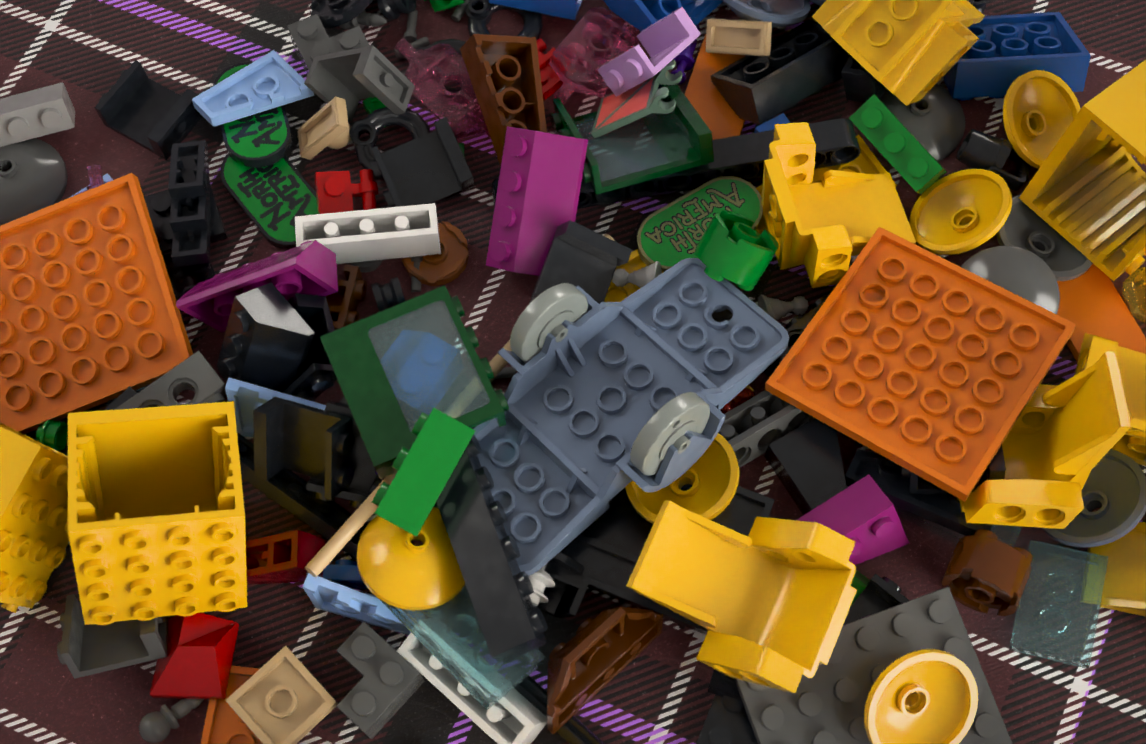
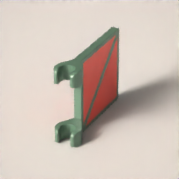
[591,59,683,138]

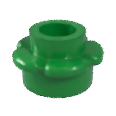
[36,420,68,451]

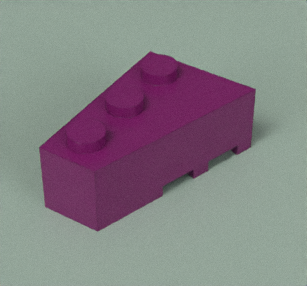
[797,474,909,565]

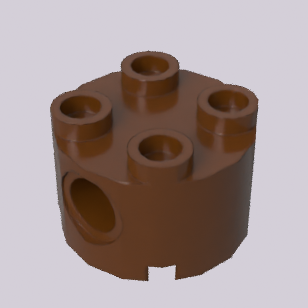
[941,529,1033,616]

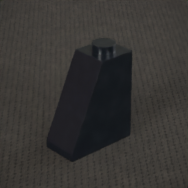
[764,418,847,515]

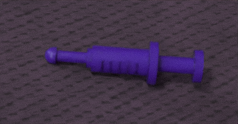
[671,24,700,84]

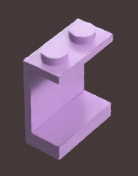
[597,7,701,97]

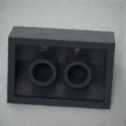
[217,282,315,392]

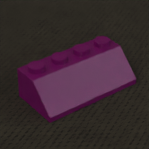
[486,126,588,276]
[176,240,338,332]

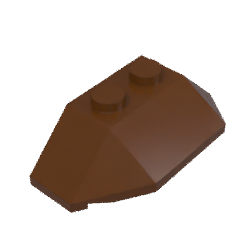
[547,607,663,734]

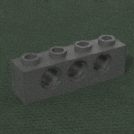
[114,351,226,410]
[718,390,815,468]

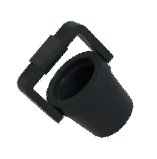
[956,129,1030,191]

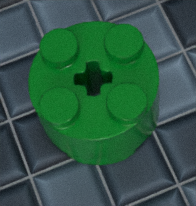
[694,210,779,291]

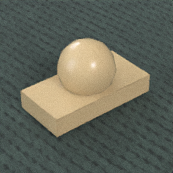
[705,18,772,56]
[297,96,351,160]

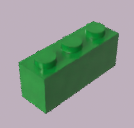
[849,94,947,195]
[372,408,476,536]

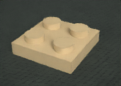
[225,646,338,744]

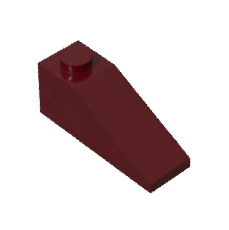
[246,530,327,585]

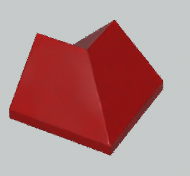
[150,613,239,699]

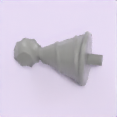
[612,261,662,288]
[757,294,809,321]

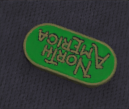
[637,176,763,272]

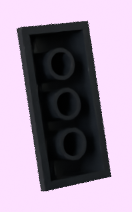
[710,20,850,125]

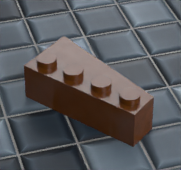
[460,34,547,166]

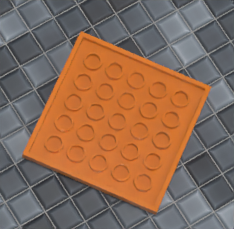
[0,173,193,434]
[765,227,1077,502]

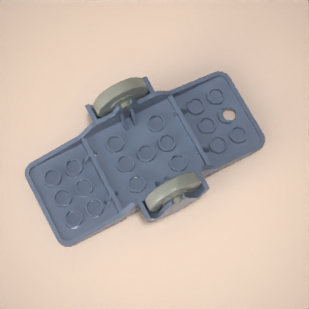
[474,258,789,576]

